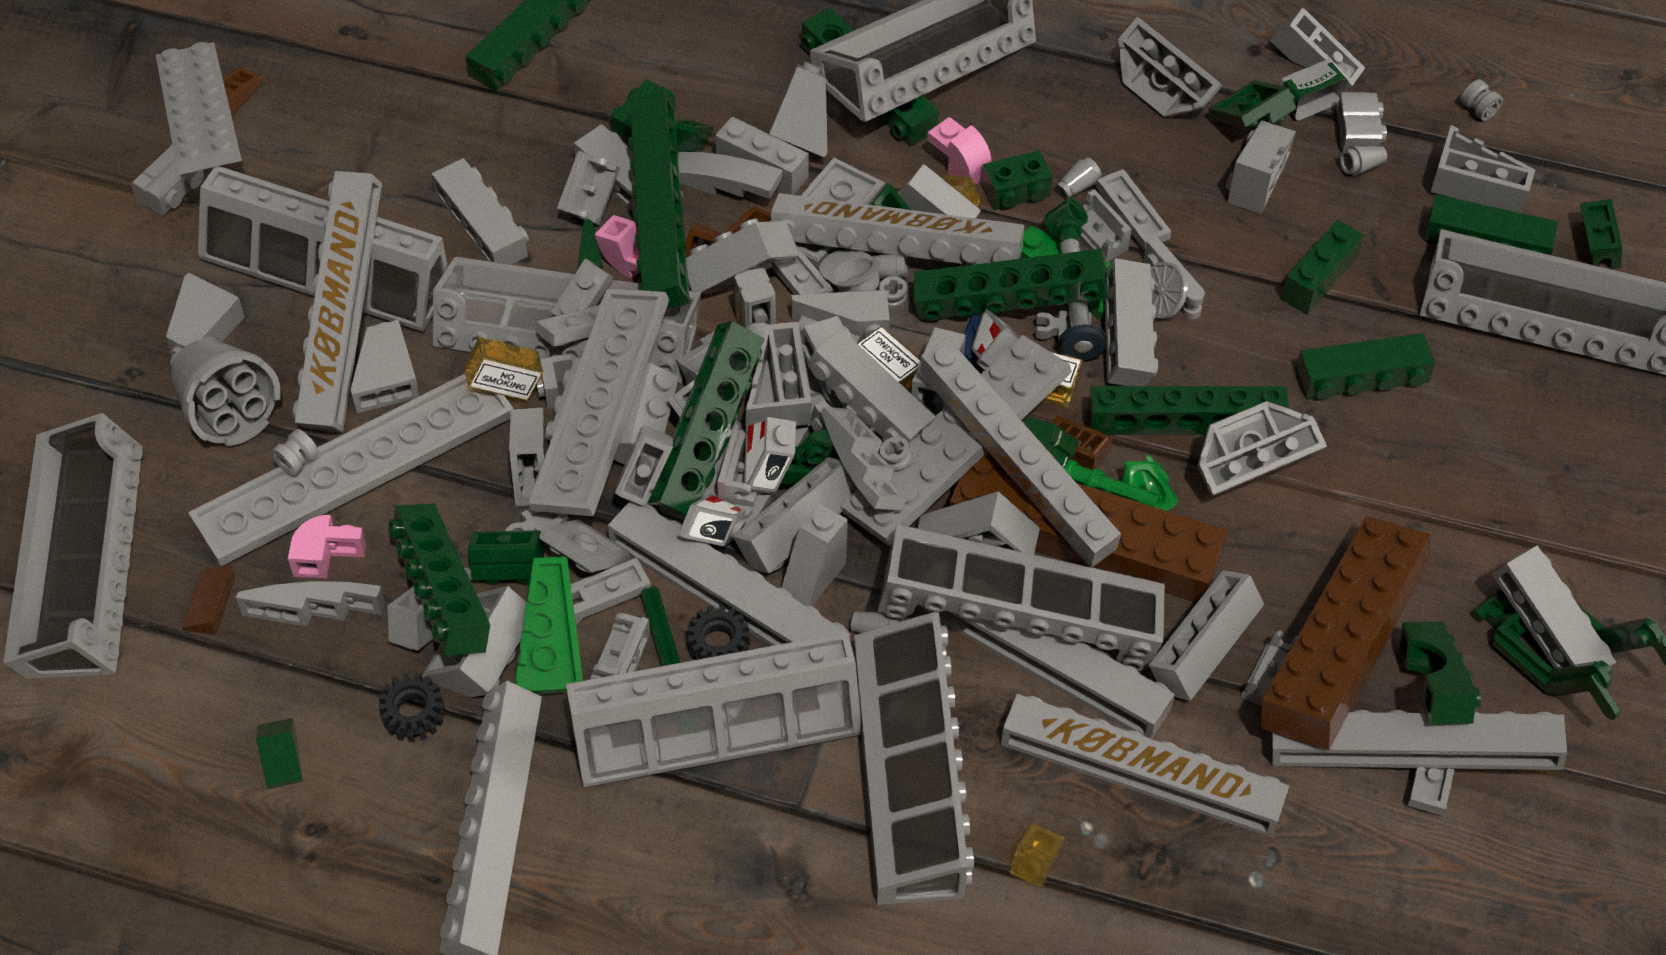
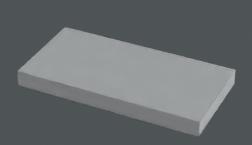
[795,158,885,268]

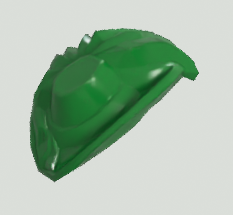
[1123,455,1178,511]

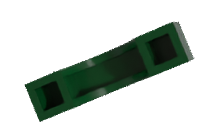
[1399,622,1481,724]

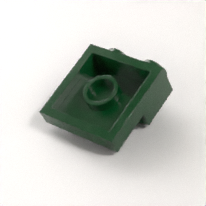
[1208,80,1296,128]

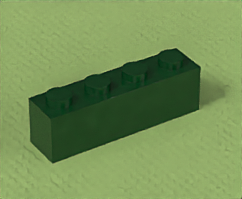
[1424,194,1559,255]
[1295,333,1436,400]

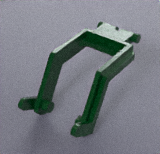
[1471,588,1666,720]

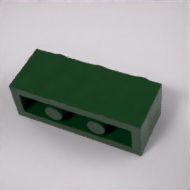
[1281,220,1364,315]

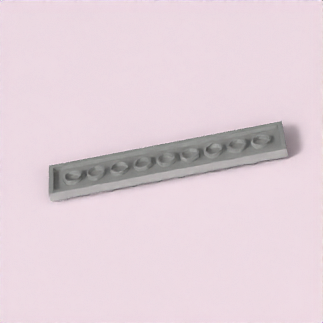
[188,368,514,566]

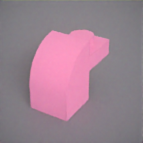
[927,117,991,190]
[594,215,640,279]
[288,515,367,578]

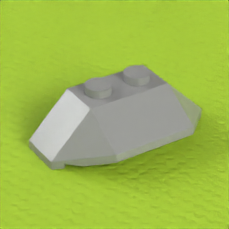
[1118,16,1223,118]
[1197,401,1327,496]

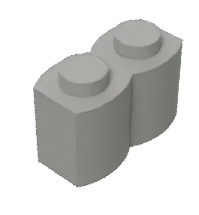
[1337,92,1387,151]

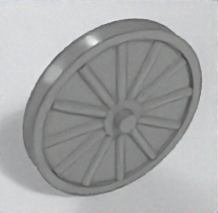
[1151,262,1188,319]

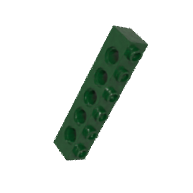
[800,7,939,147]
[914,249,1108,321]
[647,321,764,520]
[1088,386,1289,435]
[388,503,490,656]

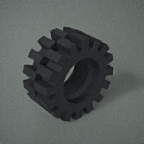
[687,605,750,660]
[378,673,445,742]

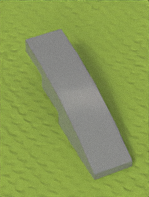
[678,152,783,199]
[821,407,906,510]
[236,581,385,627]

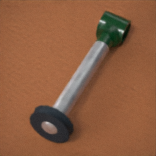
[1044,197,1107,361]

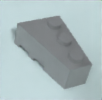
[1225,120,1296,214]
[1431,125,1535,213]
[687,219,800,295]
[746,322,812,426]
[917,491,1040,566]

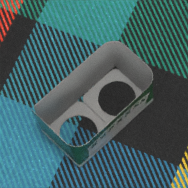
[1280,59,1349,120]

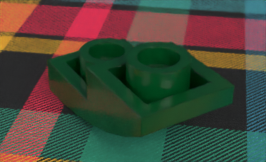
[792,429,840,466]

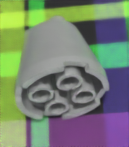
[170,337,280,446]

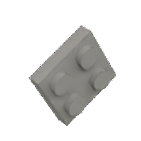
[539,519,631,573]

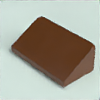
[182,565,235,635]

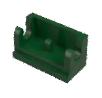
[1580,199,1623,269]

